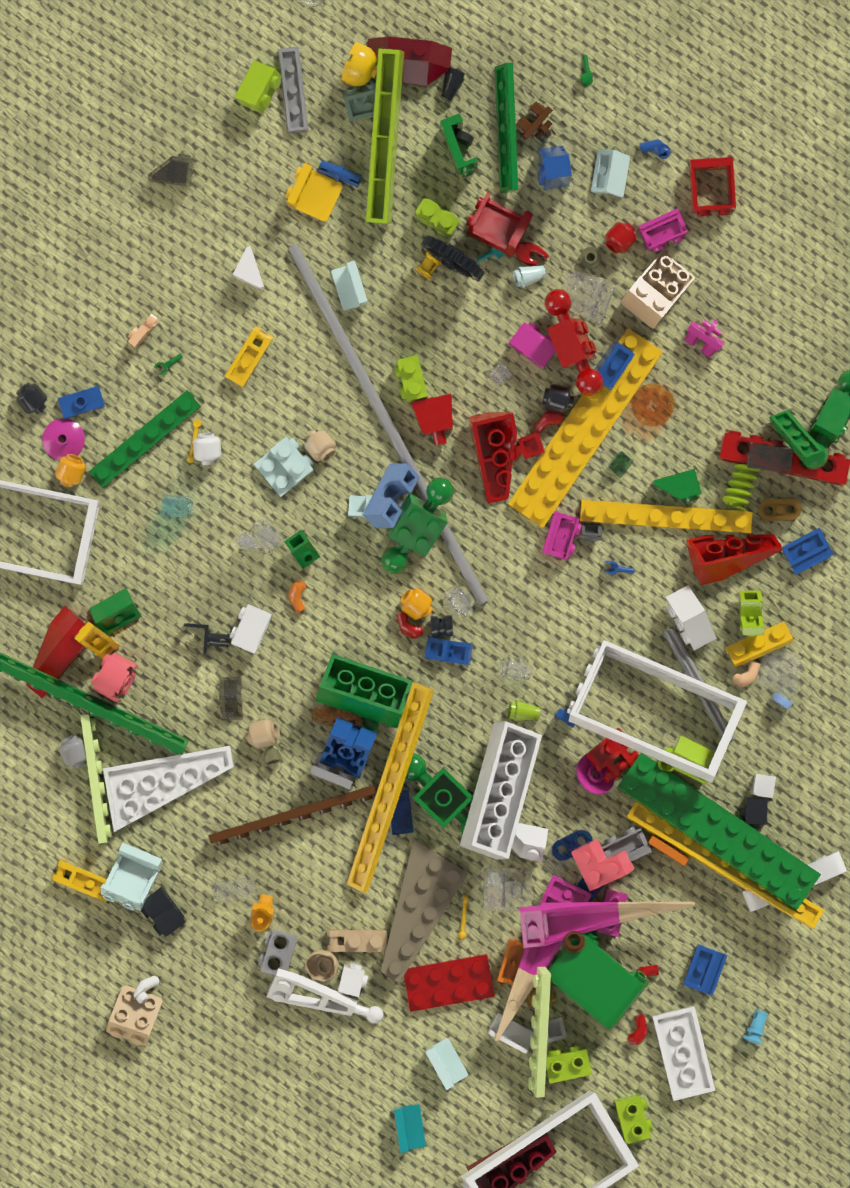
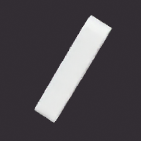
[742,850,847,912]

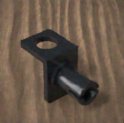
[184,623,229,654]

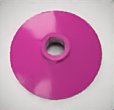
[42,418,85,460]
[576,755,615,795]

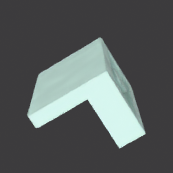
[591,150,630,197]
[331,261,368,311]
[425,1038,468,1090]

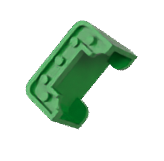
[547,931,649,1029]

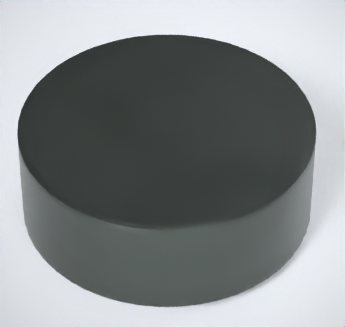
[454,129,474,146]

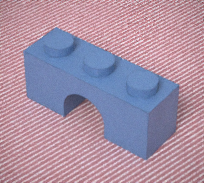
[363,464,419,528]

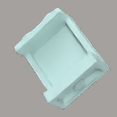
[100,843,162,911]

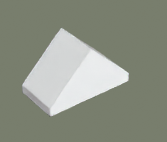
[233,246,265,290]

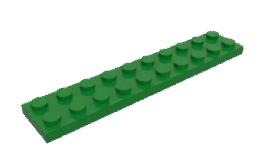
[617,753,821,911]

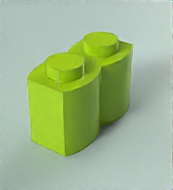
[415,198,460,238]

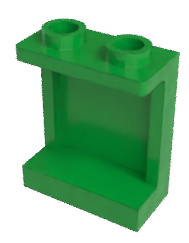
[440,113,478,177]

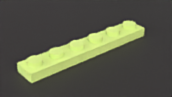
[80,714,112,844]
[528,967,551,1098]

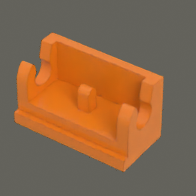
[497,938,525,986]

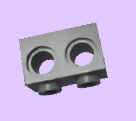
[258,929,298,976]

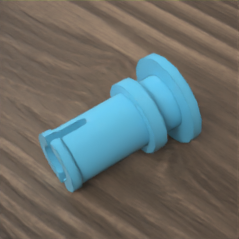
[742,1010,769,1044]

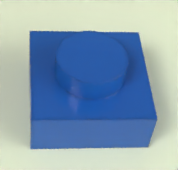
[555,708,575,728]

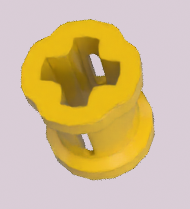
[415,252,441,280]

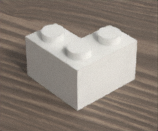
[666,585,717,650]

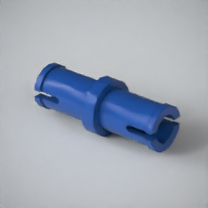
[318,160,362,188]

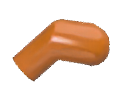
[288,580,306,613]

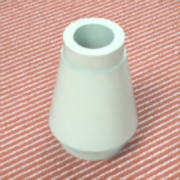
[513,265,546,288]

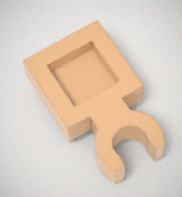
[128,314,159,349]

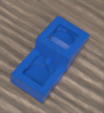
[424,637,473,666]

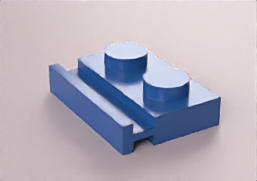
[782,528,834,575]
[683,944,728,996]

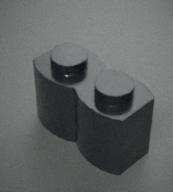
[141,887,187,937]

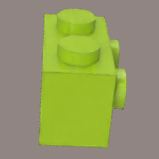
[235,60,282,114]
[394,355,428,404]
[546,1045,592,1084]
[614,1093,653,1144]

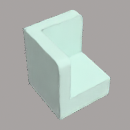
[348,495,373,518]

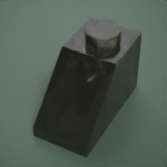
[148,154,195,187]

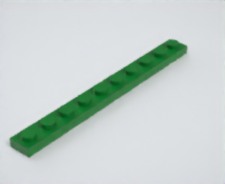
[0,652,189,755]

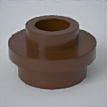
[563,931,585,953]

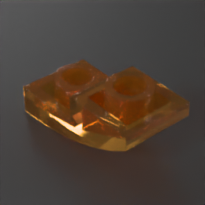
[311,707,358,727]

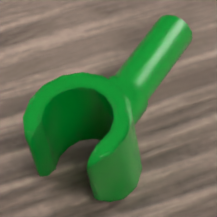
[579,55,593,86]
[154,353,183,375]

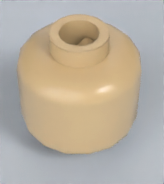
[304,430,336,462]
[246,718,280,749]

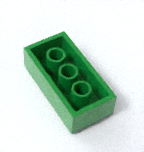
[316,654,413,728]

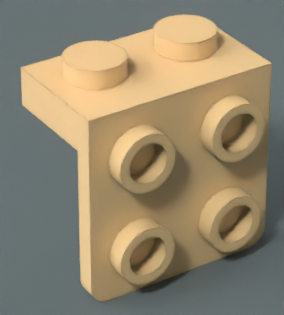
[106,985,162,1046]

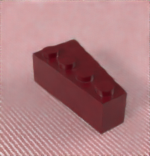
[466,1133,557,1188]

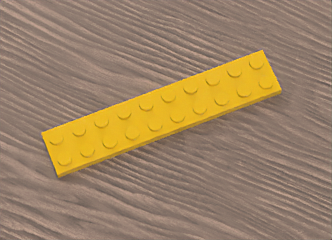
[508,328,663,528]

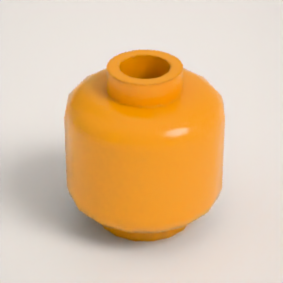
[55,454,86,487]
[400,588,433,620]

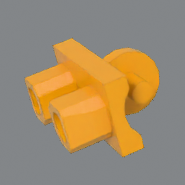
[251,894,275,932]

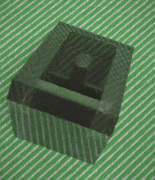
[219,677,243,720]

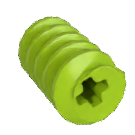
[722,463,761,511]

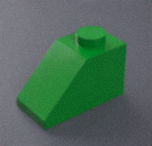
[652,469,702,503]

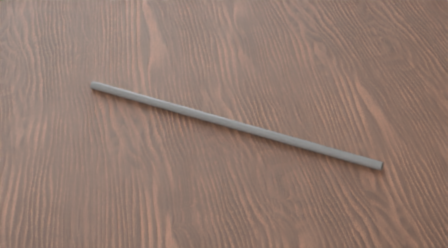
[288,244,488,605]

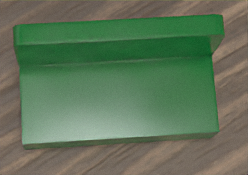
[89,588,142,635]

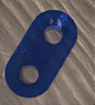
[551,830,593,861]

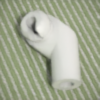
[134,976,159,1004]

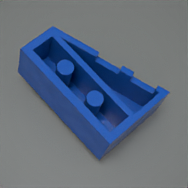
[538,145,572,190]

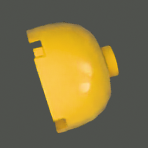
[341,42,377,86]

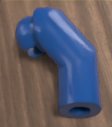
[639,139,671,159]

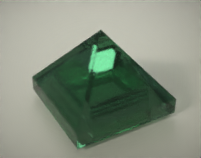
[608,451,633,478]

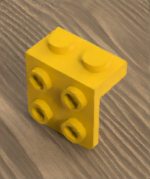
[285,163,343,222]

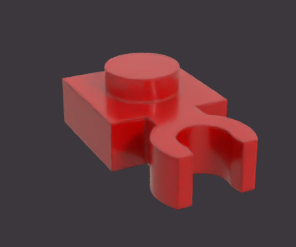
[513,432,546,461]

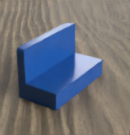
[594,342,635,390]

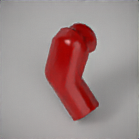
[533,411,564,433]
[627,1014,648,1046]

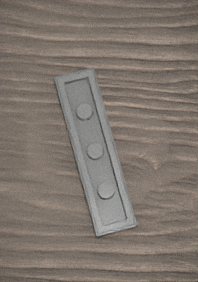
[278,47,309,134]

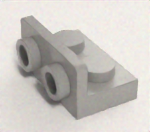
[310,753,355,789]

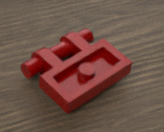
[585,728,639,783]

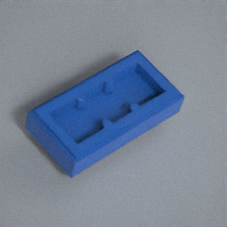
[58,386,105,419]

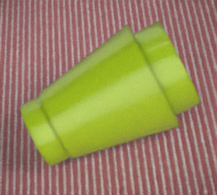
[508,700,540,721]

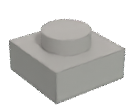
[547,1016,567,1043]

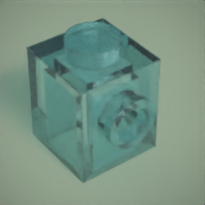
[161,494,194,519]

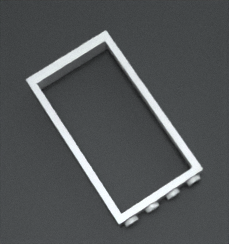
[0,480,100,585]
[567,640,747,783]
[461,1091,639,1188]

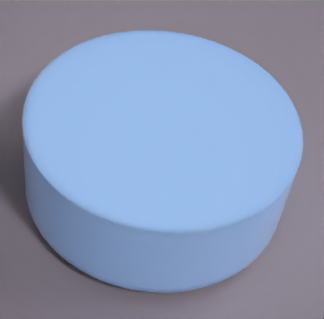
[771,691,793,710]

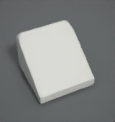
[751,774,776,798]

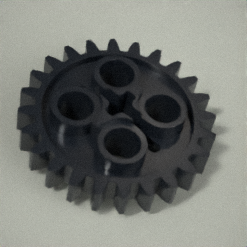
[421,235,485,282]

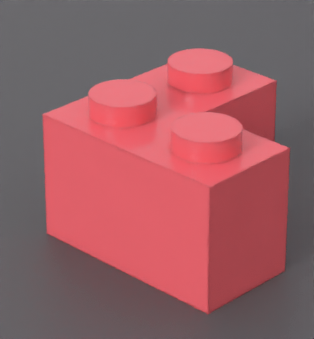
[571,839,634,891]

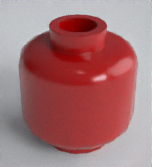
[605,222,637,254]

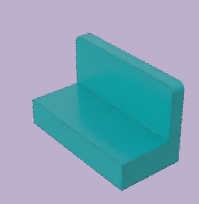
[394,1104,426,1153]

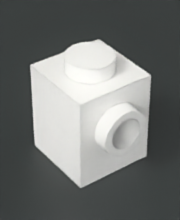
[338,963,368,997]

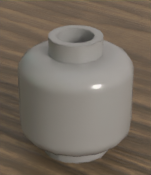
[59,735,87,768]

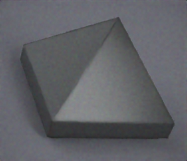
[580,523,602,543]

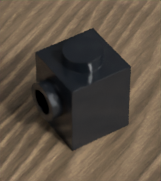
[740,798,768,829]

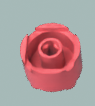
[91,653,138,703]

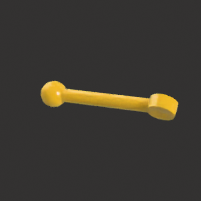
[187,419,202,463]
[458,894,468,940]

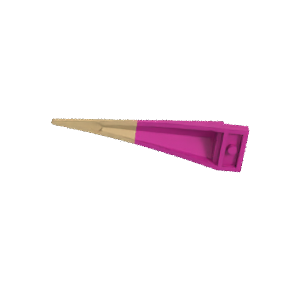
[495,875,592,1042]
[520,901,695,948]

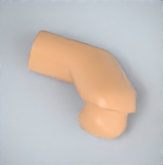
[732,661,761,687]

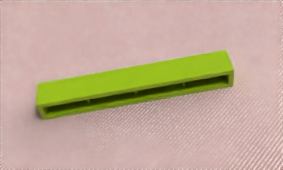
[366,49,404,224]

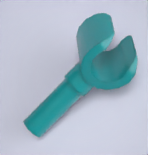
[476,248,505,263]

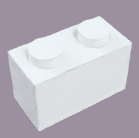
[229,604,273,654]

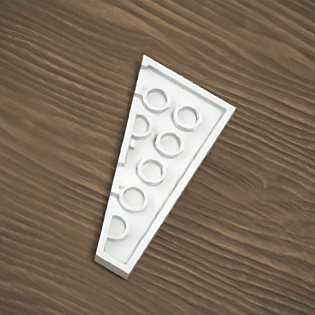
[103,746,234,832]

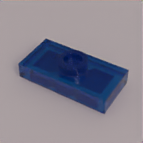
[391,790,414,835]

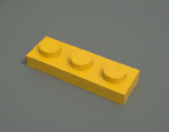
[725,622,794,668]

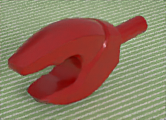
[514,242,549,266]

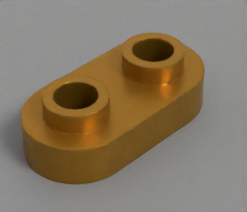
[758,499,802,521]

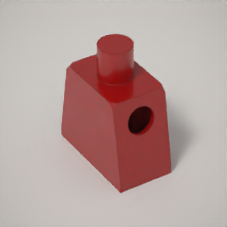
[411,394,453,446]

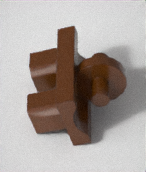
[516,101,553,140]

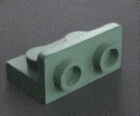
[342,81,376,122]

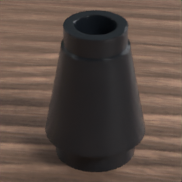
[441,67,465,100]

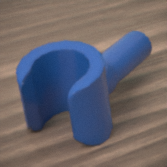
[603,561,634,575]

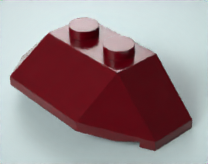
[367,36,452,86]

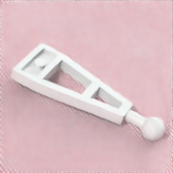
[267,968,383,1023]

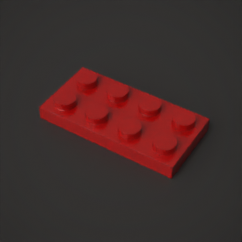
[404,954,495,1012]

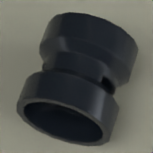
[430,615,453,637]

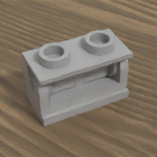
[601,826,652,862]

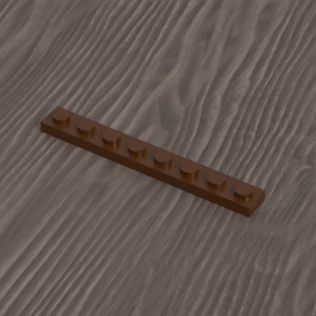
[208,785,376,846]

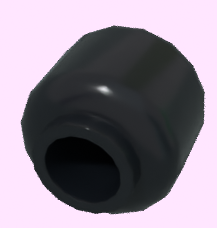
[16,382,47,414]
[542,384,575,414]

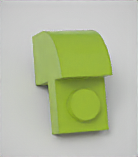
[739,590,764,636]

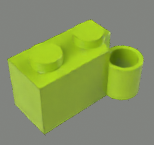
[658,736,715,784]

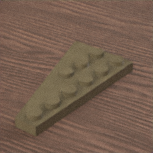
[380,839,468,983]

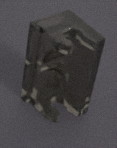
[746,442,793,472]

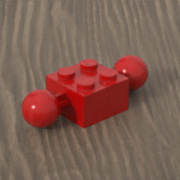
[544,289,603,396]

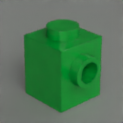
[284,529,320,569]

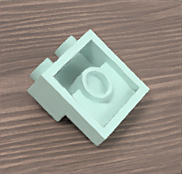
[254,436,314,497]

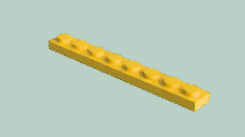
[580,500,752,533]

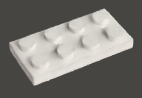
[652,1006,715,1101]

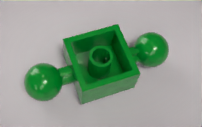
[803,370,850,469]
[381,477,454,574]
[405,753,473,835]

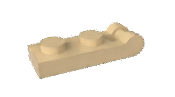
[327,930,387,952]

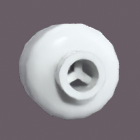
[193,433,222,465]

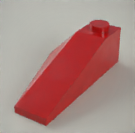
[468,412,517,504]
[686,534,783,585]
[26,606,86,699]

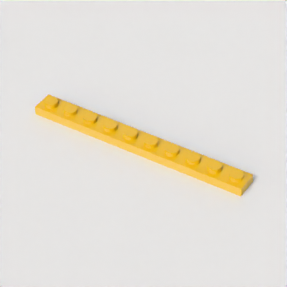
[347,682,434,893]
[626,802,824,930]

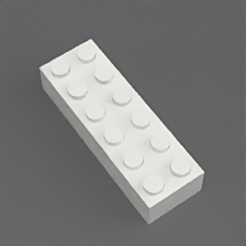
[460,721,542,859]

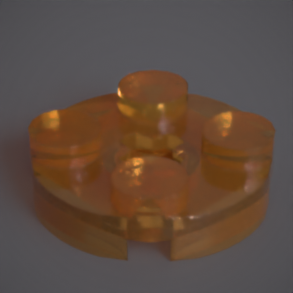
[631,383,675,427]

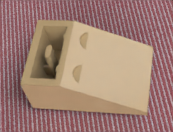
[620,251,695,329]

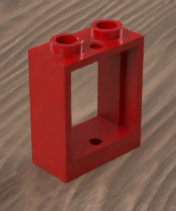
[689,157,736,217]

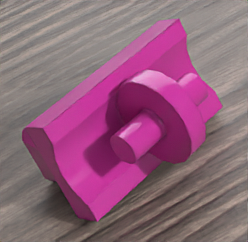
[684,320,725,358]

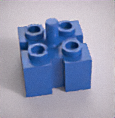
[320,717,377,778]

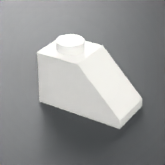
[512,823,548,862]

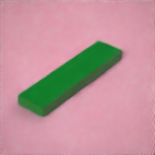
[769,410,826,465]

